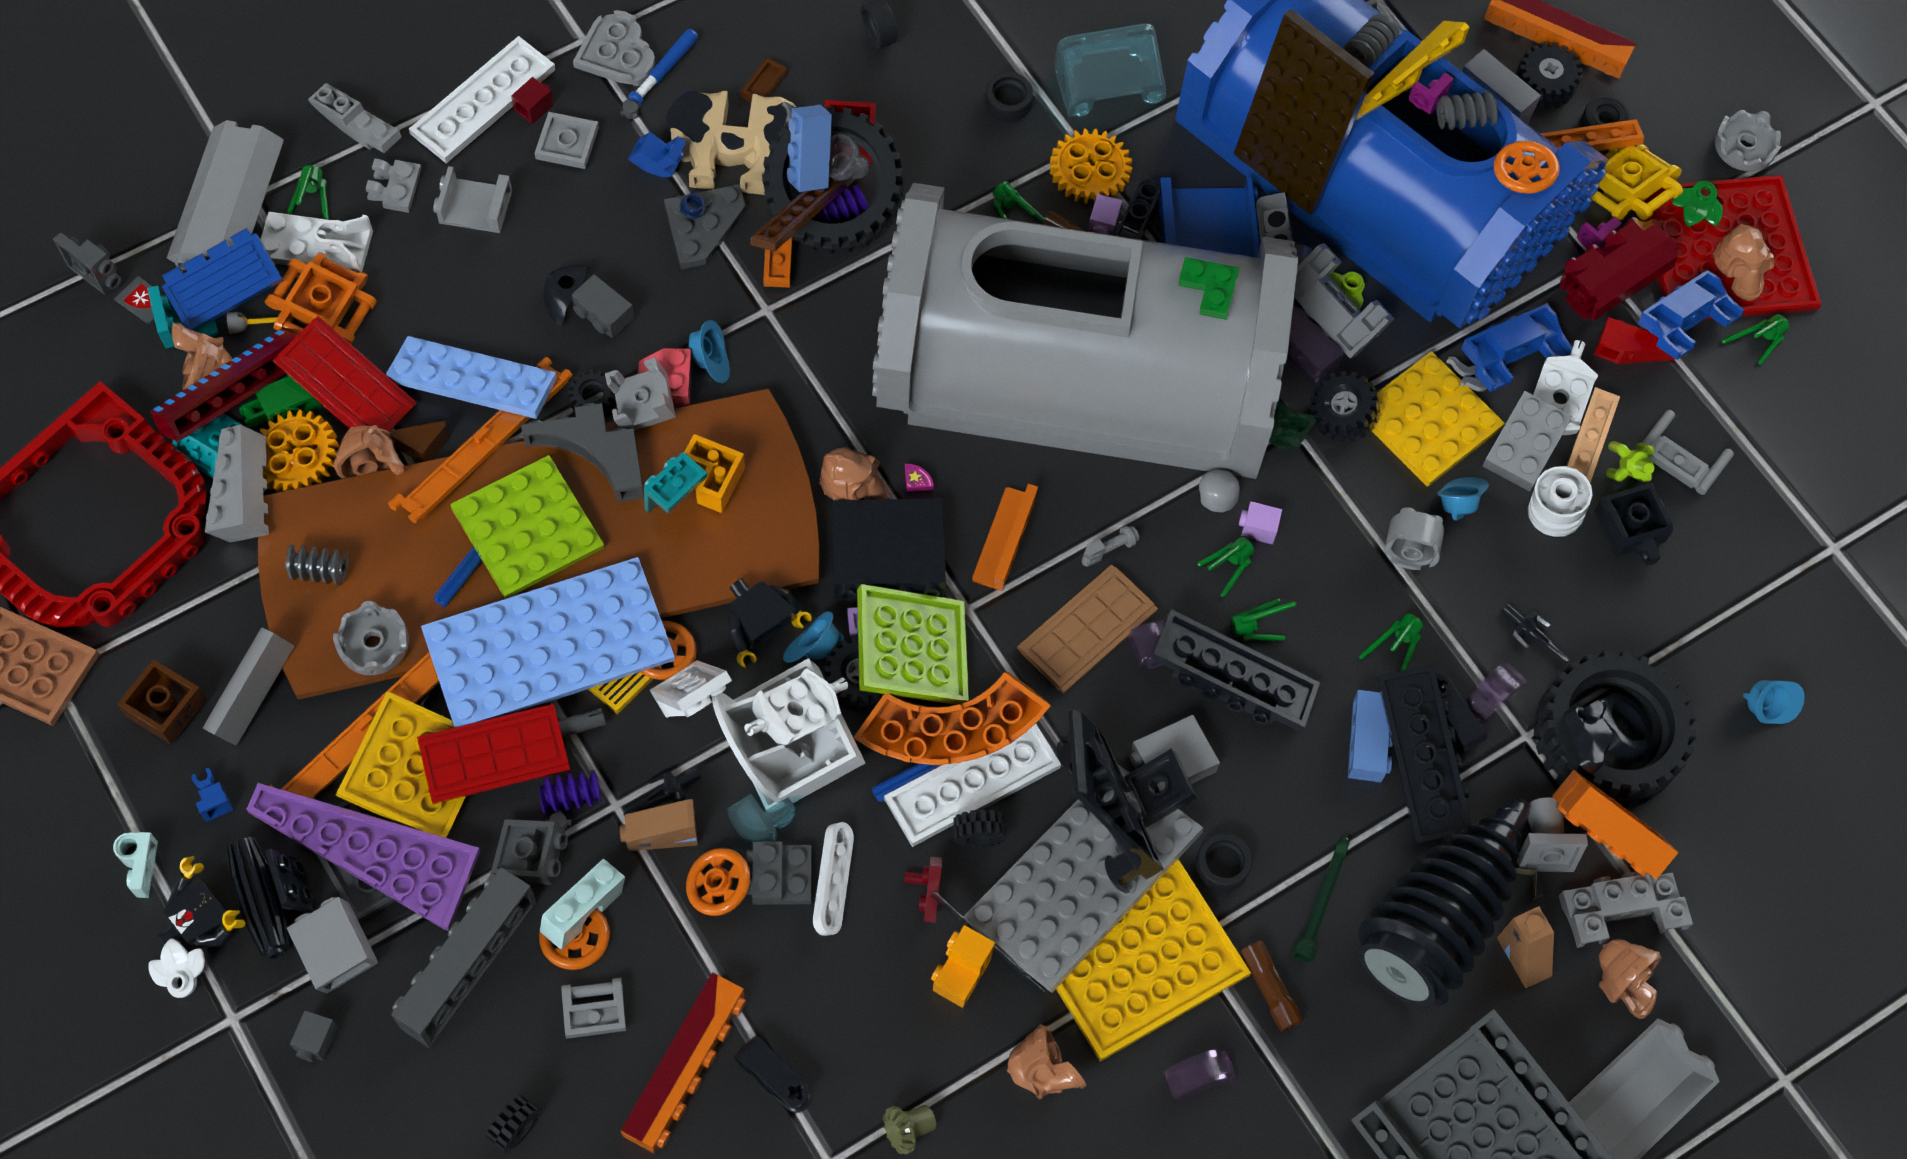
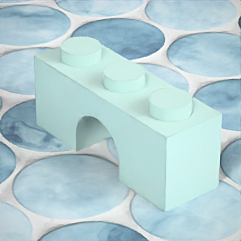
[540,859,625,950]

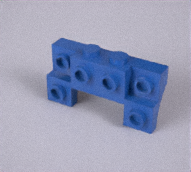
[1638,270,1744,360]
[1461,304,1573,392]

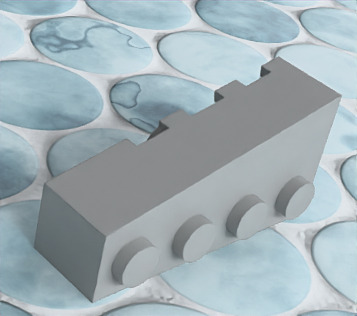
[205,425,269,543]

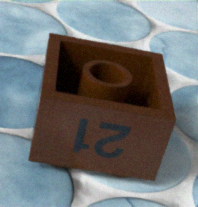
[117,659,207,745]

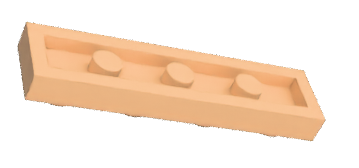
[1566,387,1620,483]

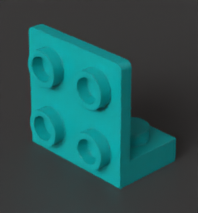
[147,285,218,349]
[172,413,245,478]
[644,452,707,514]

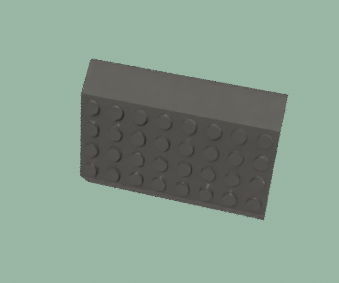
[1351,1009,1614,1159]

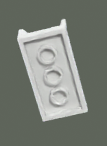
[261,212,373,273]
[650,660,732,718]

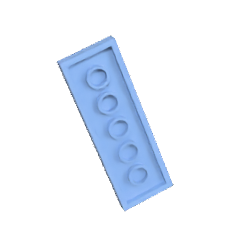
[386,336,557,419]

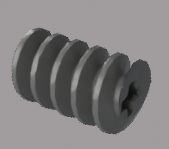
[1344,14,1400,66]
[1437,92,1497,130]
[285,544,349,585]

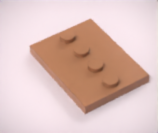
[0,607,100,726]

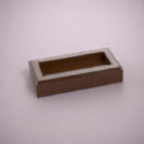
[740,57,788,103]

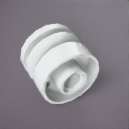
[1528,466,1593,537]

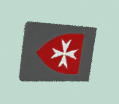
[114,276,164,323]

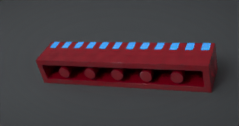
[150,328,298,442]

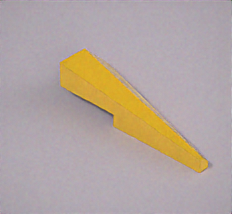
[1356,21,1470,120]

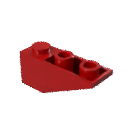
[1593,317,1675,364]

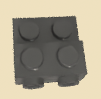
[53,232,122,296]
[490,819,568,885]
[747,842,811,905]

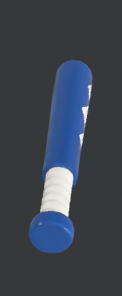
[628,29,698,105]

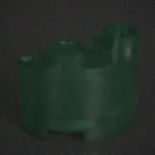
[1269,402,1317,450]

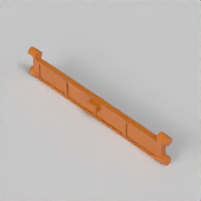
[388,357,573,524]
[270,652,439,799]

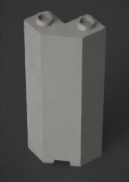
[167,120,284,270]
[1569,1019,1720,1159]

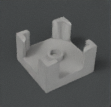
[605,357,676,431]

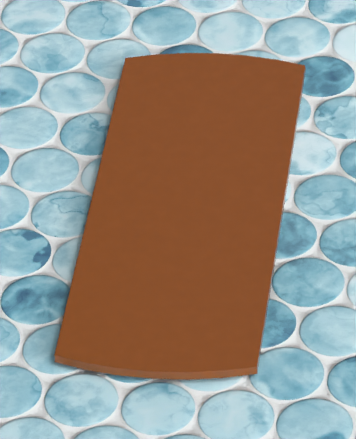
[258,389,819,700]

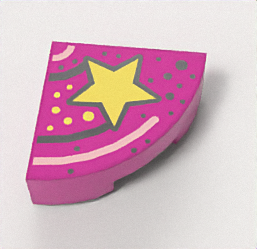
[904,464,934,492]

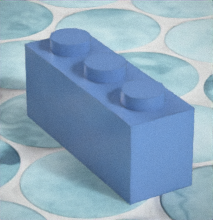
[787,105,832,192]
[1347,690,1392,782]

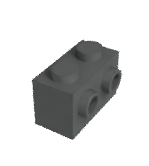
[572,274,634,339]

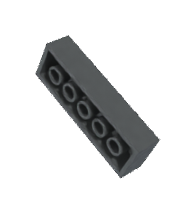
[391,867,537,1049]

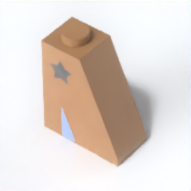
[620,799,698,851]
[1497,906,1554,989]

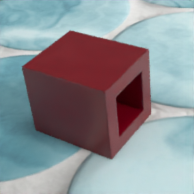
[511,77,553,124]

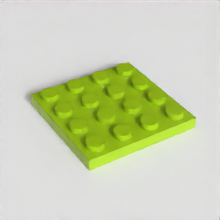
[450,455,604,599]
[857,584,969,705]

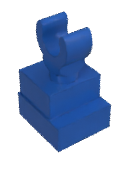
[191,768,234,822]

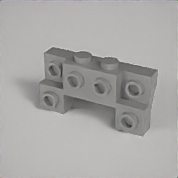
[1294,243,1394,358]
[1558,872,1693,948]

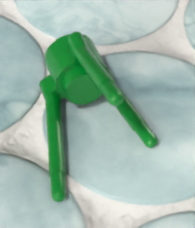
[287,165,329,220]
[993,182,1044,222]
[1721,314,1789,365]
[1197,537,1254,598]
[1231,598,1297,642]
[1359,614,1423,671]

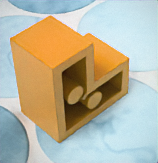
[684,434,745,513]
[931,925,995,1008]

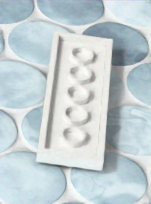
[409,36,555,163]
[884,724,1061,847]

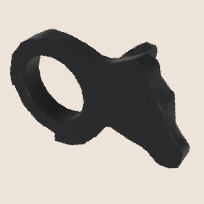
[1563,693,1652,773]

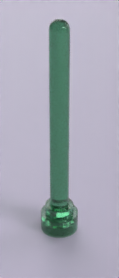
[1291,836,1350,963]

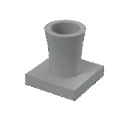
[1516,798,1588,872]

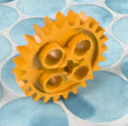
[1050,128,1132,204]
[260,410,340,493]

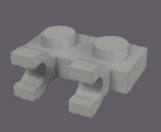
[365,158,421,213]

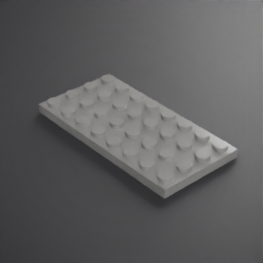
[963,765,1203,993]

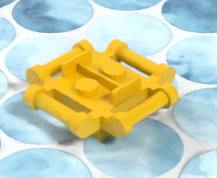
[1590,144,1683,221]

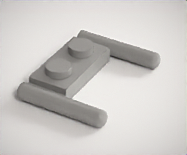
[1642,410,1734,495]

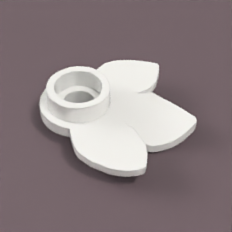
[149,939,205,998]

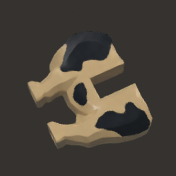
[666,91,796,195]

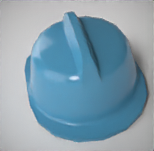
[689,320,730,383]
[1437,477,1489,521]
[783,611,844,663]
[1743,680,1805,724]

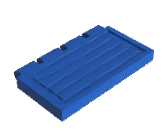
[162,228,284,331]

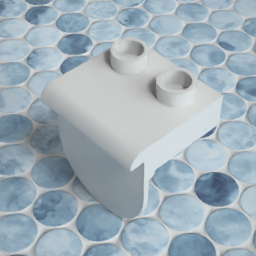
[712,658,865,813]

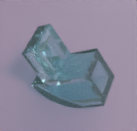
[727,794,795,843]

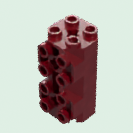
[1560,217,1679,321]

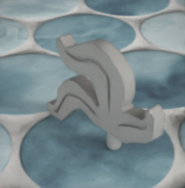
[1446,357,1487,392]

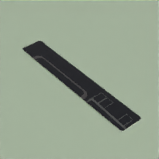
[930,893,1045,993]

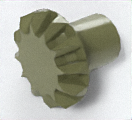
[883,1105,936,1155]

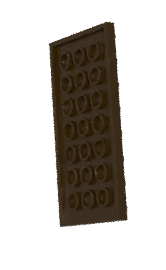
[1233,9,1375,215]

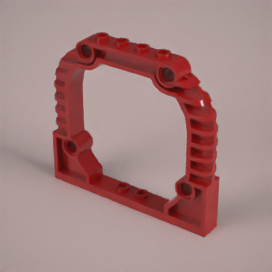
[0,381,207,628]

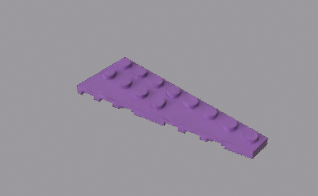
[247,783,480,931]

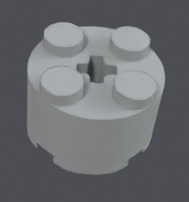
[1385,508,1444,570]

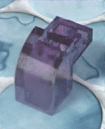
[1466,662,1527,724]
[1163,1050,1237,1099]

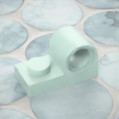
[113,832,158,898]

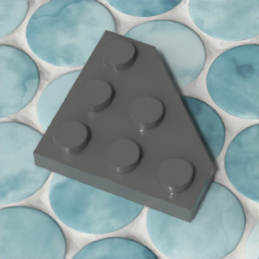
[664,184,746,269]

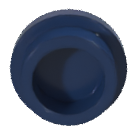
[679,193,706,219]

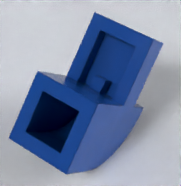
[628,132,686,177]

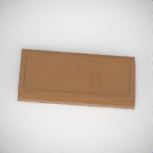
[1017,564,1158,694]

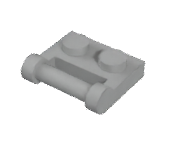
[561,978,626,1039]

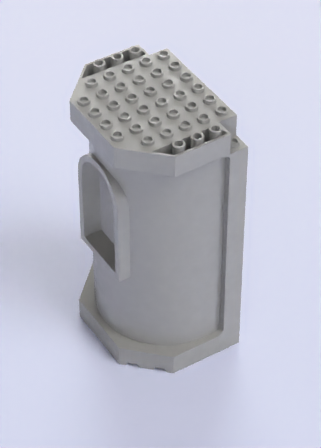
[872,183,1298,479]

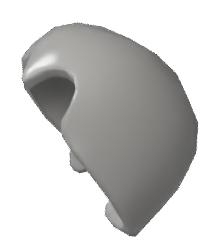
[1199,469,1240,512]

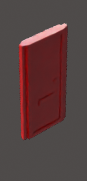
[273,316,417,432]
[417,704,570,804]

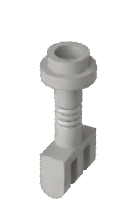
[1082,526,1139,567]

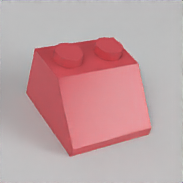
[638,348,693,409]

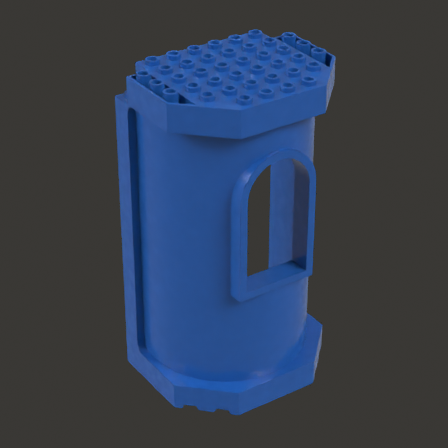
[1175,0,1609,329]

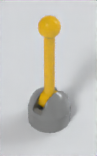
[227,312,294,334]

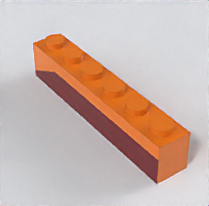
[1484,0,1637,79]
[621,972,747,1154]

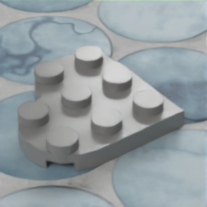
[573,10,655,86]

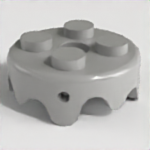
[1714,110,1781,171]
[333,601,409,675]

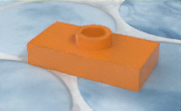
[763,237,792,287]

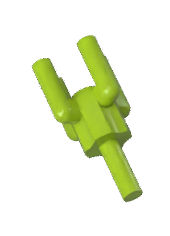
[1606,441,1654,483]

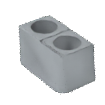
[1256,192,1293,241]

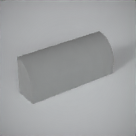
[202,627,295,746]

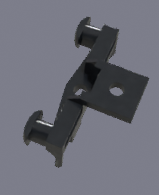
[1056,710,1197,894]

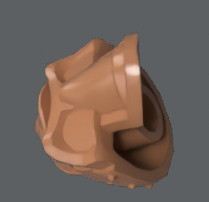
[1713,224,1774,301]
[172,323,233,390]
[333,425,404,479]
[819,447,889,500]
[1599,939,1662,1019]
[1007,1024,1087,1099]

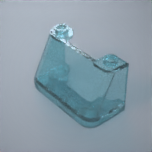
[1054,23,1166,117]

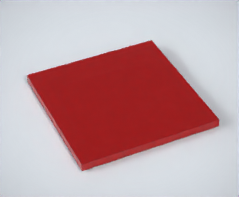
[1642,175,1822,320]

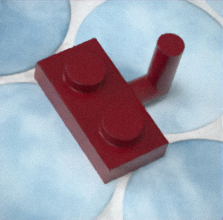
[904,857,942,923]

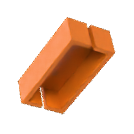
[1552,770,1679,879]

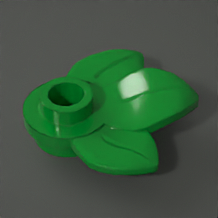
[1672,181,1723,227]

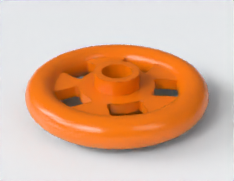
[1493,141,1560,194]
[641,620,697,680]
[686,848,750,916]
[539,908,610,970]

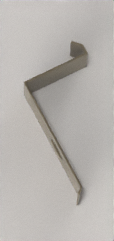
[1514,867,1543,901]

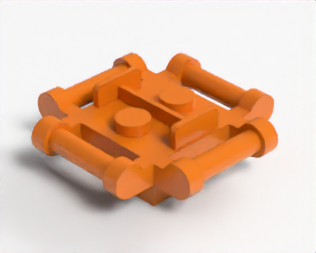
[265,252,377,344]

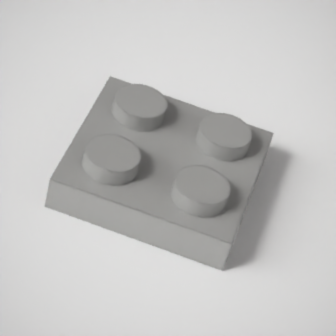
[534,112,599,169]

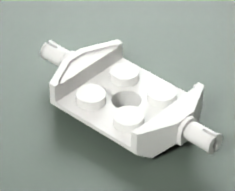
[1533,340,1598,436]
[744,669,848,745]

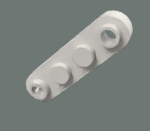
[813,822,854,936]

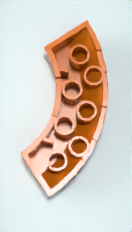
[853,672,1051,765]

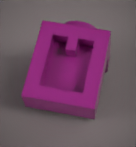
[1409,73,1454,114]
[1577,217,1622,248]

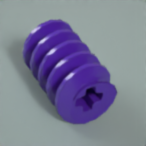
[814,185,869,223]
[539,770,601,814]

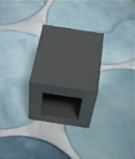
[290,1011,338,1062]

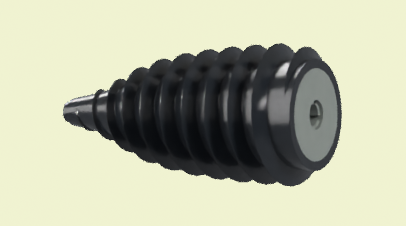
[1358,798,1530,1006]

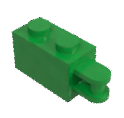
[239,375,322,428]

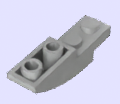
[308,83,402,153]

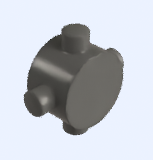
[620,100,641,119]

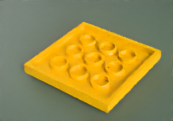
[1372,351,1505,487]
[336,691,466,838]

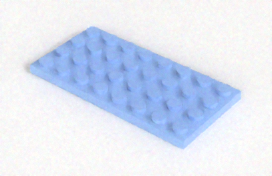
[421,557,675,728]

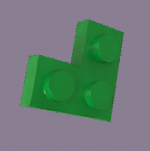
[1178,257,1239,320]

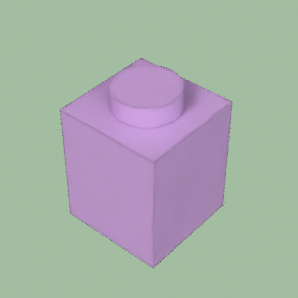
[1088,194,1122,236]
[1238,501,1282,545]

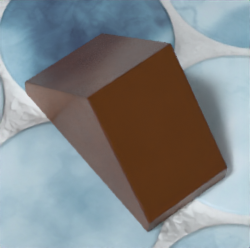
[390,421,449,463]

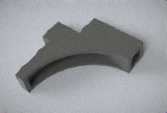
[521,403,644,502]

